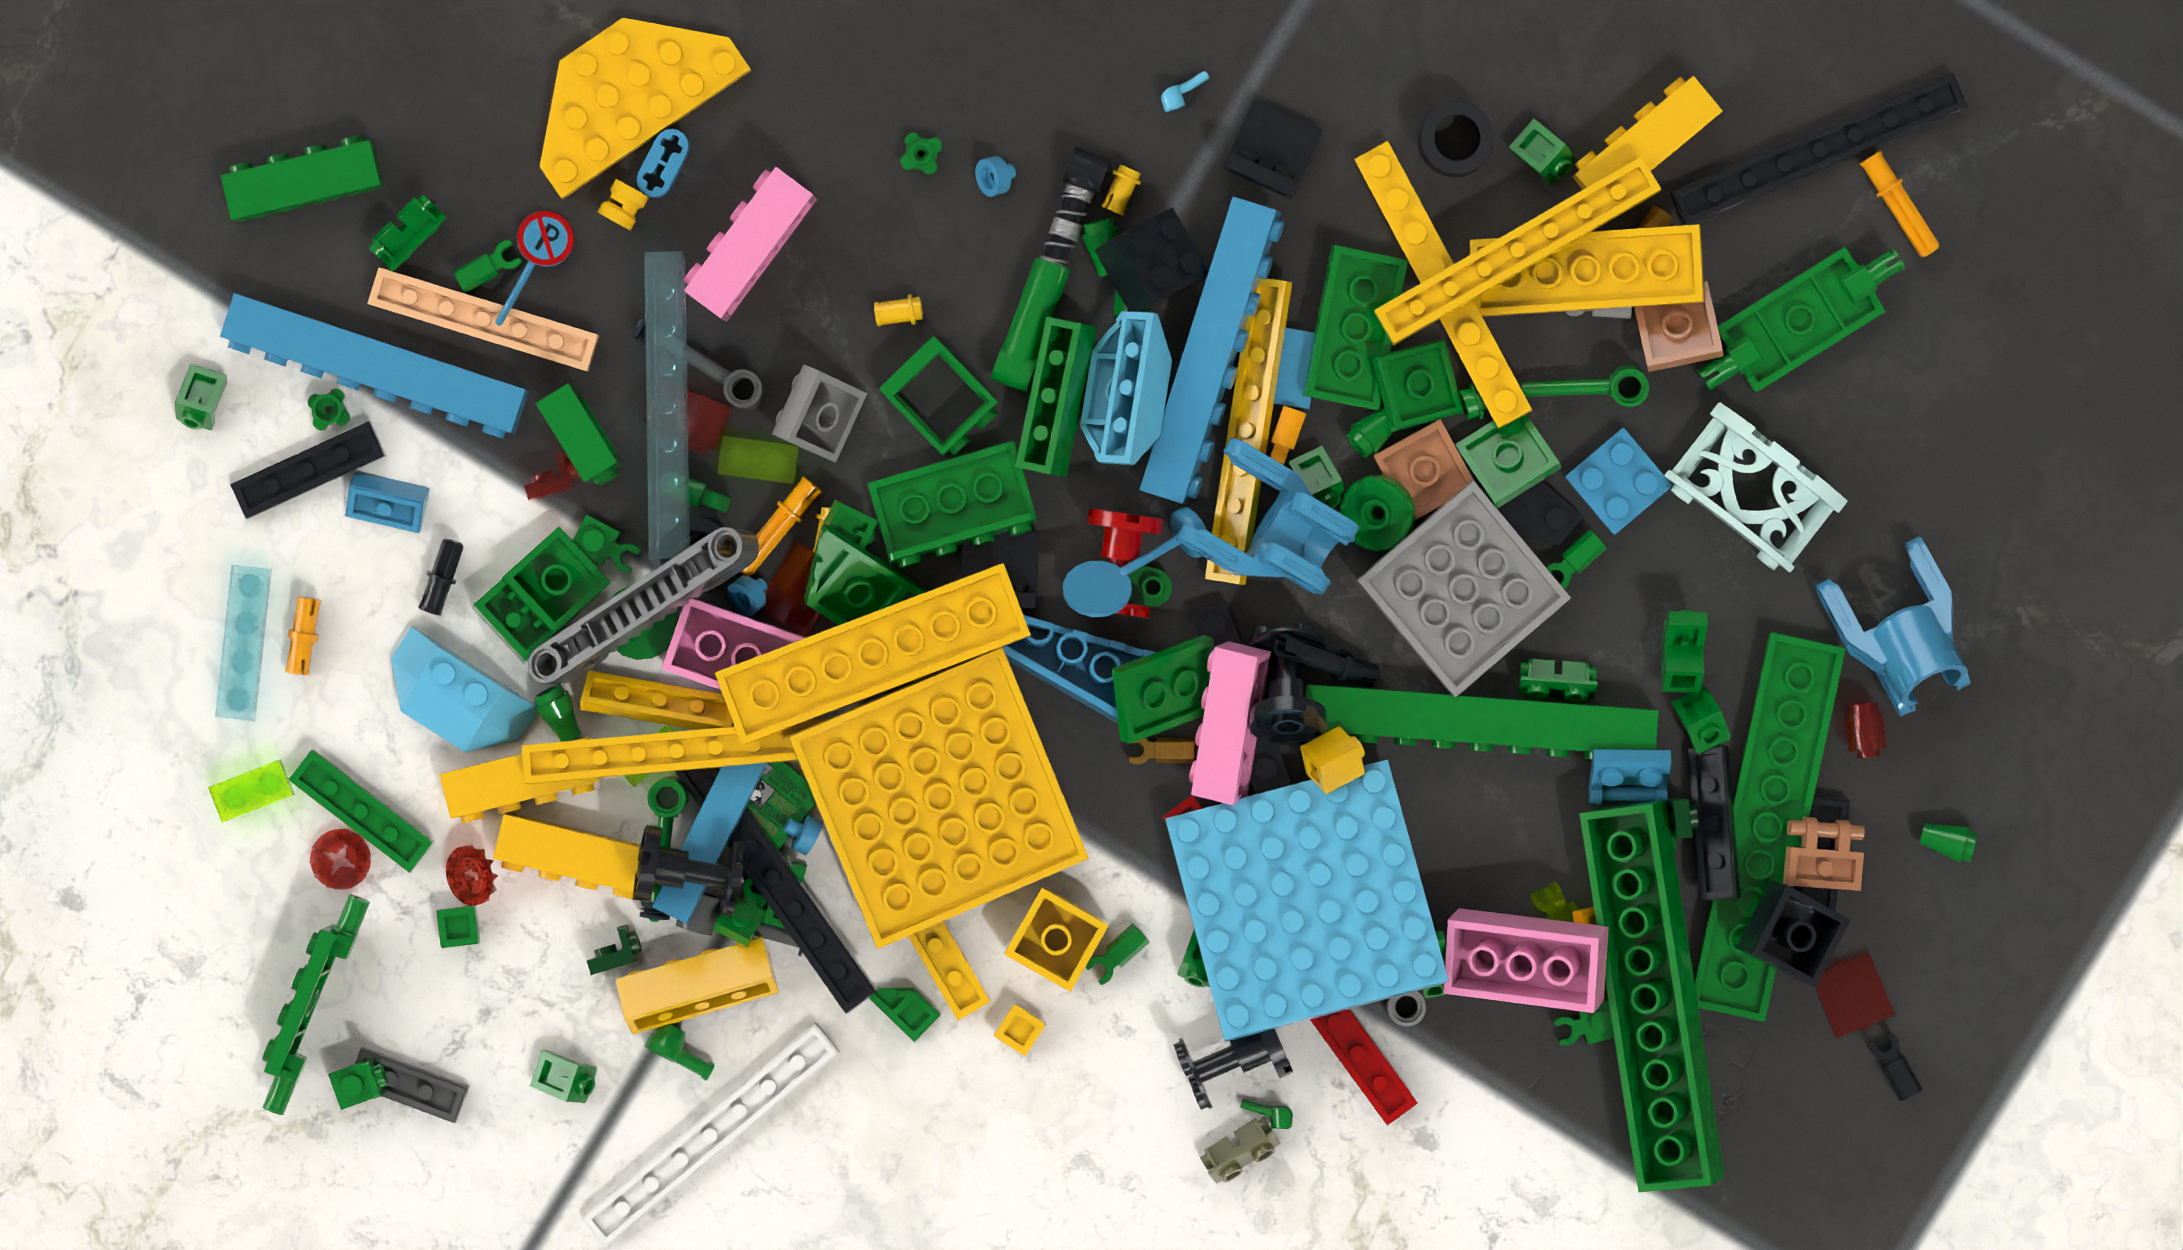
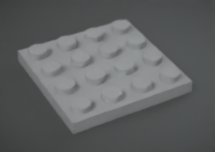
[1356,481,1571,697]

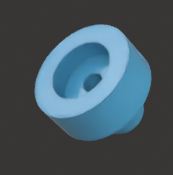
[975,156,1016,197]
[727,576,768,616]
[783,814,823,855]

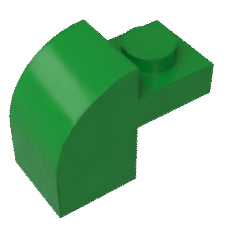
[1661,610,1708,693]

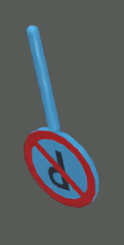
[495,211,574,326]

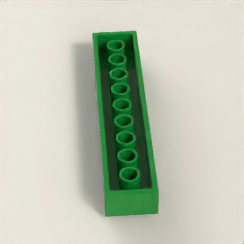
[1579,799,1725,1193]

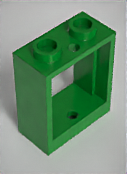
[879,336,998,456]
[536,383,624,486]

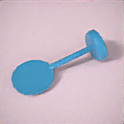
[1063,506,1207,617]

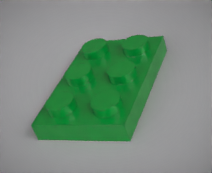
[1112,635,1214,744]

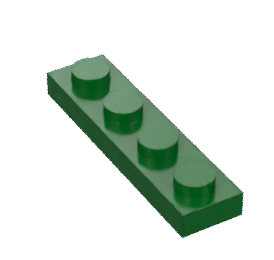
[288,749,434,873]

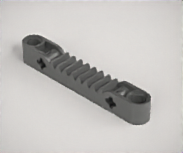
[528,527,759,684]

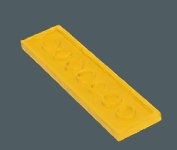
[715,563,1031,745]

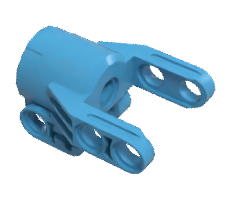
[1176,438,1359,595]
[1815,536,1971,717]

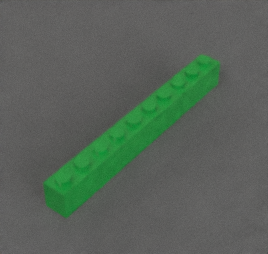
[1307,684,1659,759]

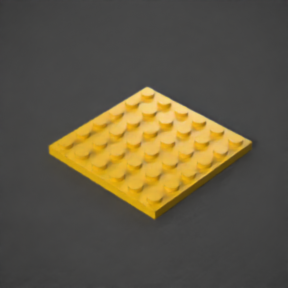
[788,647,1089,949]

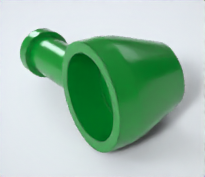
[644,1024,715,1081]

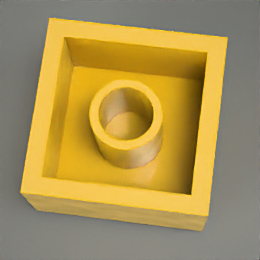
[1004,885,1109,992]

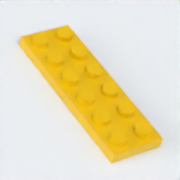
[1470,224,1705,317]

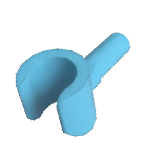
[1161,70,1209,112]

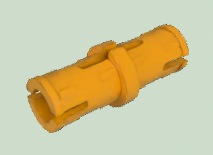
[285,596,322,676]

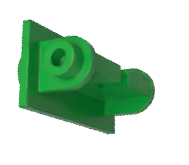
[368,194,447,272]
[1517,658,1598,702]

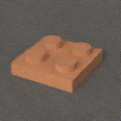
[1634,281,1724,372]
[1373,419,1474,519]

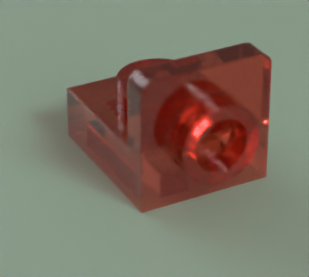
[524,451,580,501]

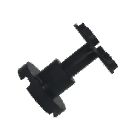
[1249,623,1327,745]
[632,825,745,917]
[1173,1029,1294,1110]

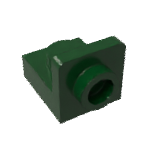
[587,924,642,975]

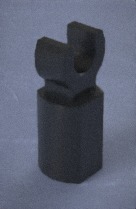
[1868,1031,1922,1101]

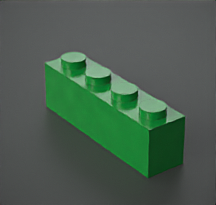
[220,136,385,223]
[1015,316,1097,477]

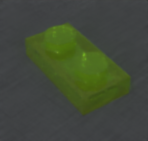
[718,436,799,484]
[208,759,295,823]

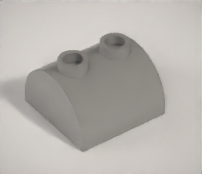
[772,364,867,463]

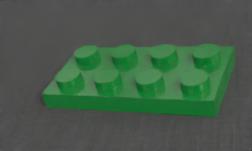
[1302,245,1408,411]

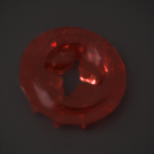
[309,829,371,890]
[446,844,499,906]

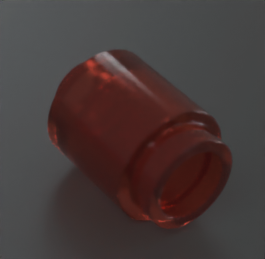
[1845,702,1887,758]

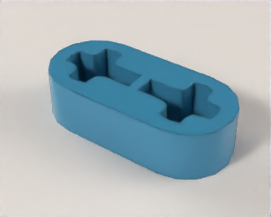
[637,129,690,198]

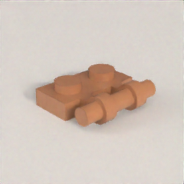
[1783,817,1865,891]

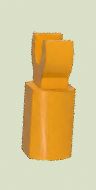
[1270,406,1306,465]

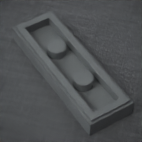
[355,1047,470,1123]

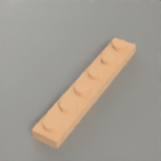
[368,267,599,372]

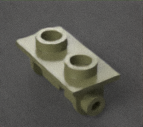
[1200,1117,1281,1184]

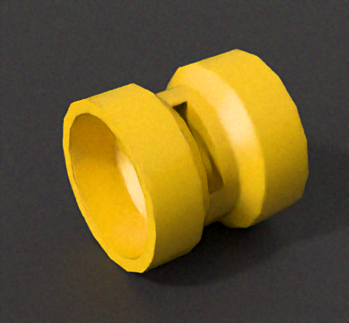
[598,179,649,231]

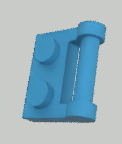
[1589,749,1671,805]

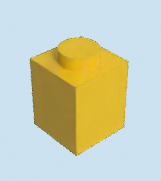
[1300,726,1365,794]

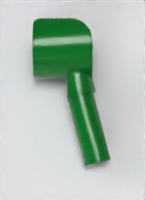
[1240,1099,1293,1129]

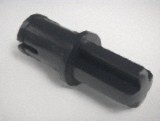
[418,539,464,616]

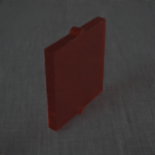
[1815,952,1895,1038]

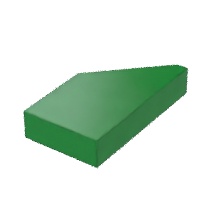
[869,988,941,1042]

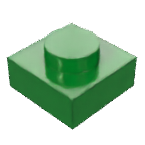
[436,905,481,948]

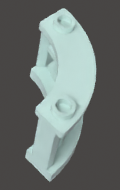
[1664,402,1848,573]

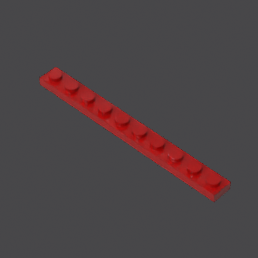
[1162,795,1418,1126]

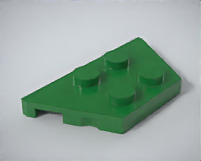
[804,524,929,625]

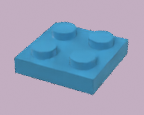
[1564,427,1673,535]

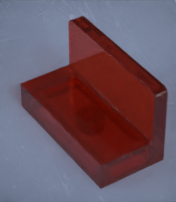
[762,542,821,636]

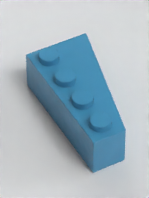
[1003,615,1156,723]

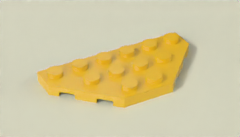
[540,18,751,200]

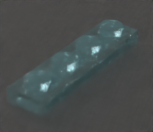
[215,565,272,721]

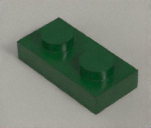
[1667,796,1698,839]

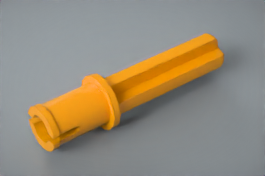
[1860,150,1939,257]
[740,476,822,576]

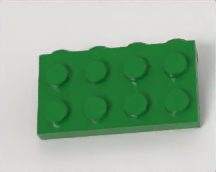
[867,441,1038,569]

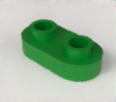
[1107,561,1172,606]

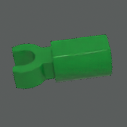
[453,240,523,293]
[663,471,732,513]
[1546,530,1607,589]
[1085,923,1150,985]

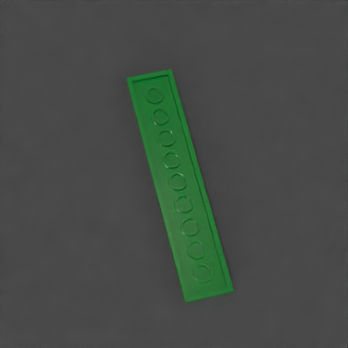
[1694,632,1846,1022]

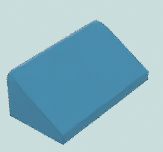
[345,472,429,533]

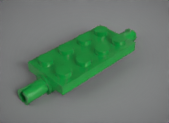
[1697,247,1905,393]
[262,894,370,1115]

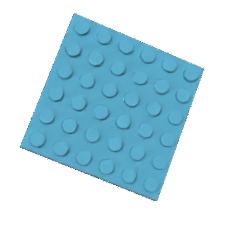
[1165,759,1449,1042]

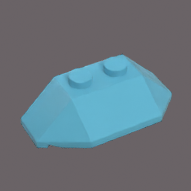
[1080,311,1172,465]
[391,626,538,752]

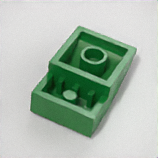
[472,526,611,664]

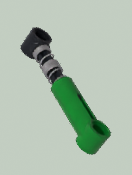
[990,146,1112,393]

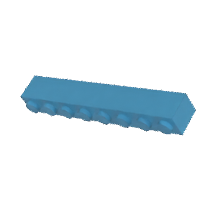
[1139,197,1284,504]
[220,293,529,439]

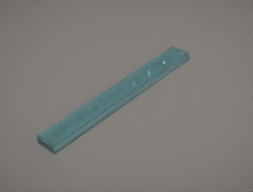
[644,251,689,560]

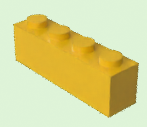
[1572,76,1723,190]
[439,736,603,824]
[493,812,640,899]
[616,937,779,1035]

